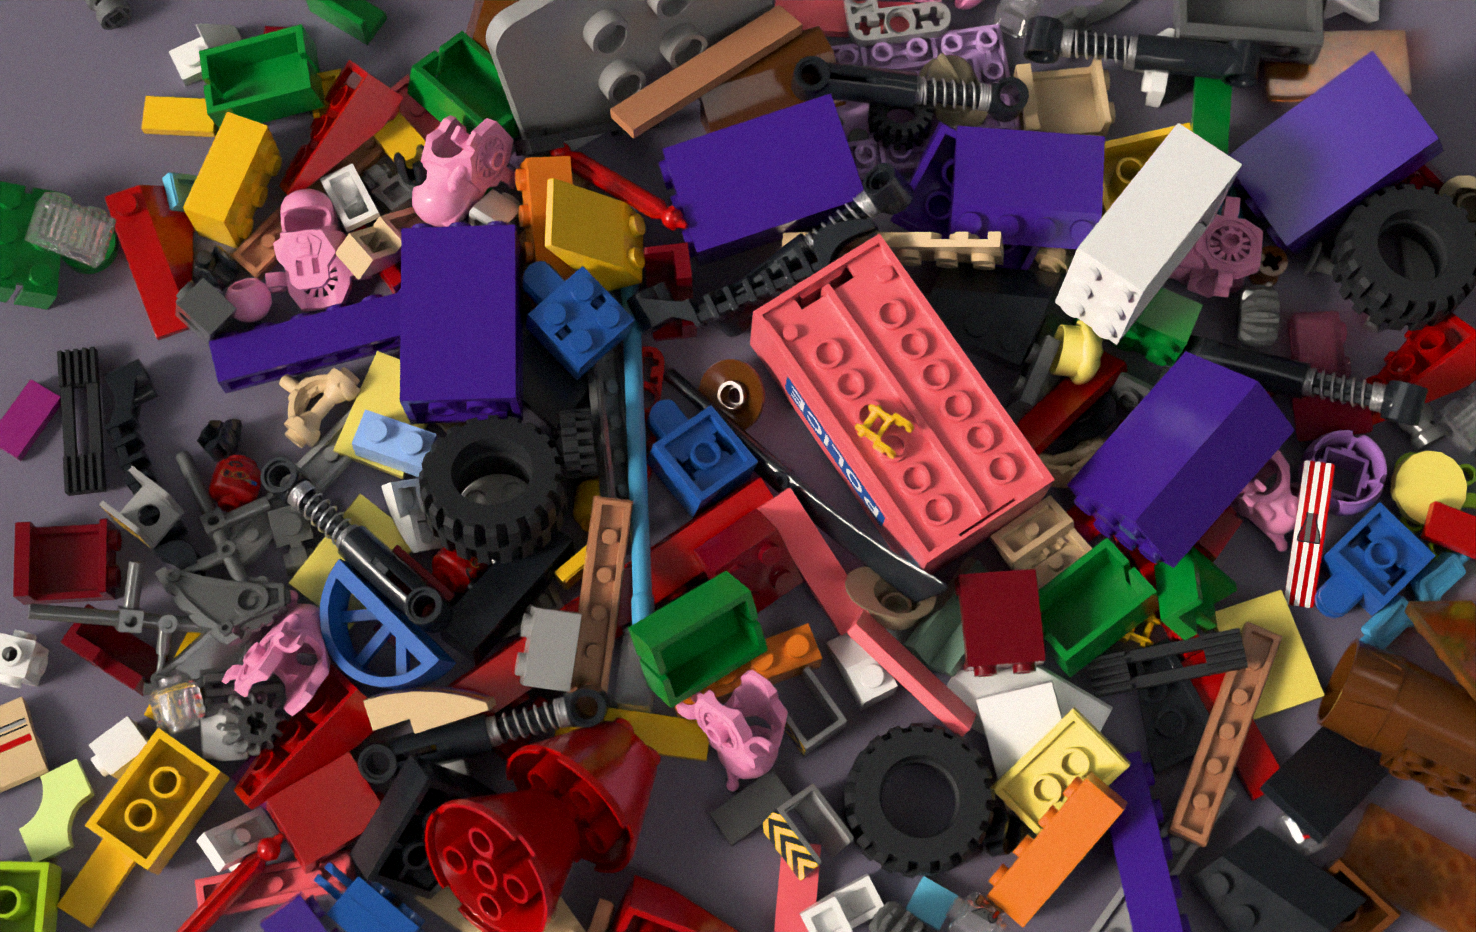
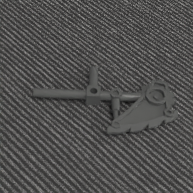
[155,451,291,646]
[28,561,264,695]

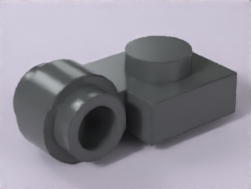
[361,163,416,214]
[267,505,314,576]

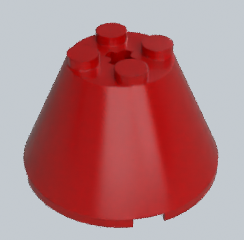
[506,717,661,873]
[425,787,580,932]

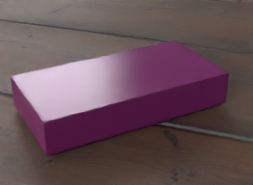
[0,379,61,461]

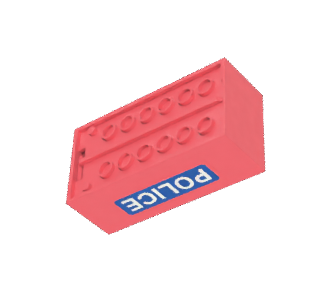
[750,233,1055,575]

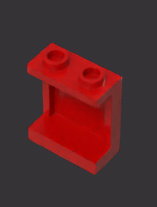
[266,752,384,874]

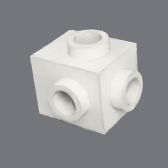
[0,630,49,688]

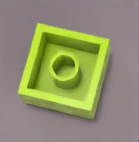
[0,861,62,932]

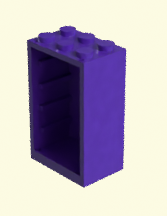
[1228,50,1444,255]
[658,93,863,266]
[400,221,523,424]
[1067,351,1295,568]

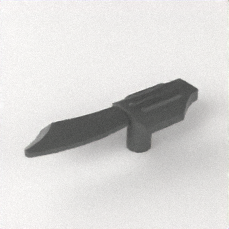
[1054,0,1133,34]

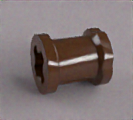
[1248,245,1288,287]

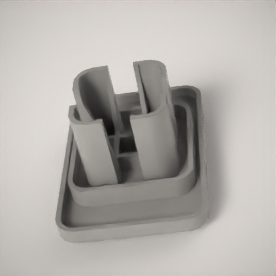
[486,0,774,157]

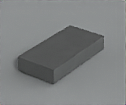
[709,769,792,847]

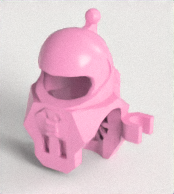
[412,115,516,227]
[265,189,373,312]
[1169,196,1263,298]
[1229,450,1301,552]
[222,590,331,716]
[676,669,788,792]

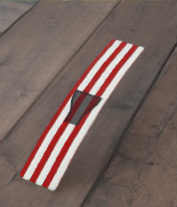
[1284,460,1335,608]

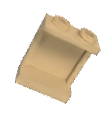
[1013,58,1116,137]

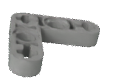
[843,0,951,47]

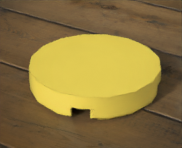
[1390,451,1467,525]

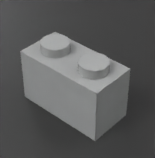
[515,606,582,692]

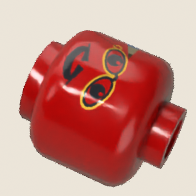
[209,455,262,512]
[432,547,488,593]

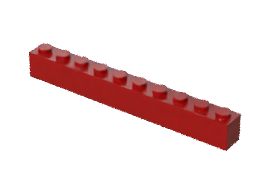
[445,477,774,719]

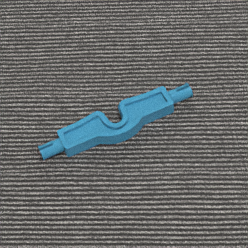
[1360,551,1471,649]

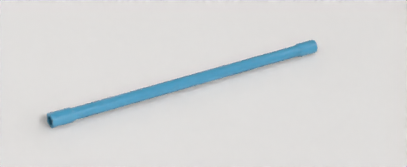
[616,198,655,625]

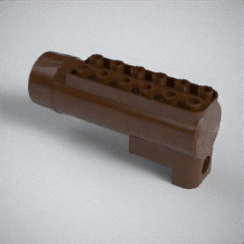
[1317,638,1476,813]

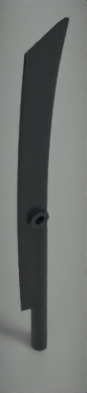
[664,368,948,603]

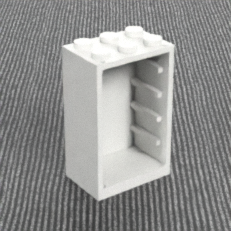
[1055,123,1242,345]

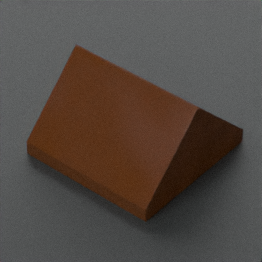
[1321,857,1402,932]

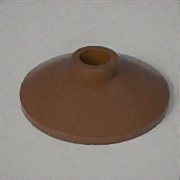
[699,359,765,430]

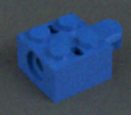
[522,261,635,380]
[646,399,758,519]
[1314,502,1436,619]
[314,861,426,932]

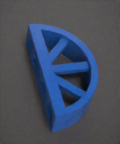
[319,559,457,689]

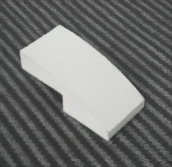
[381,478,443,553]
[800,873,884,932]

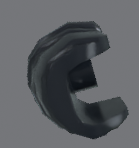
[394,144,427,186]
[193,245,241,291]
[197,419,243,462]
[981,807,1024,857]

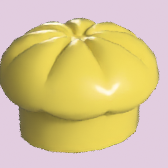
[1049,320,1103,385]

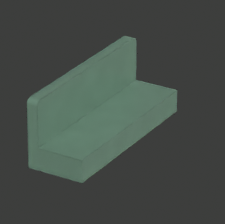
[904,557,988,677]

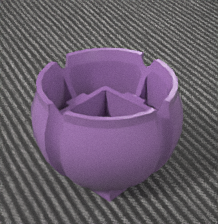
[1298,430,1387,516]

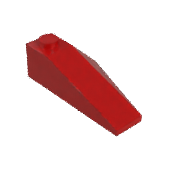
[279,60,403,195]
[105,185,195,340]
[1366,313,1476,425]
[234,663,376,810]
[610,875,739,932]

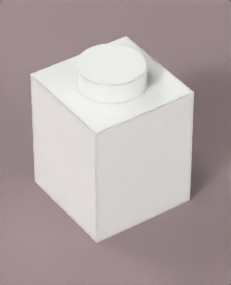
[89,716,149,780]

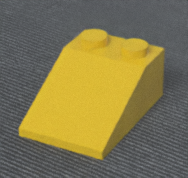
[545,178,646,291]

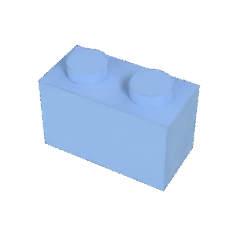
[352,409,437,477]

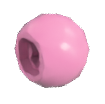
[225,278,272,323]

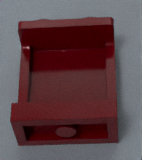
[13,518,122,605]
[954,569,1046,677]

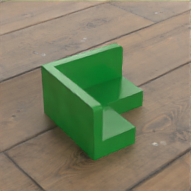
[306,0,387,45]
[1154,546,1237,641]

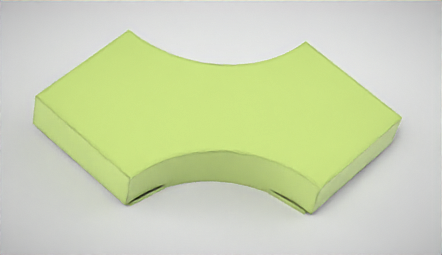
[19,759,95,862]

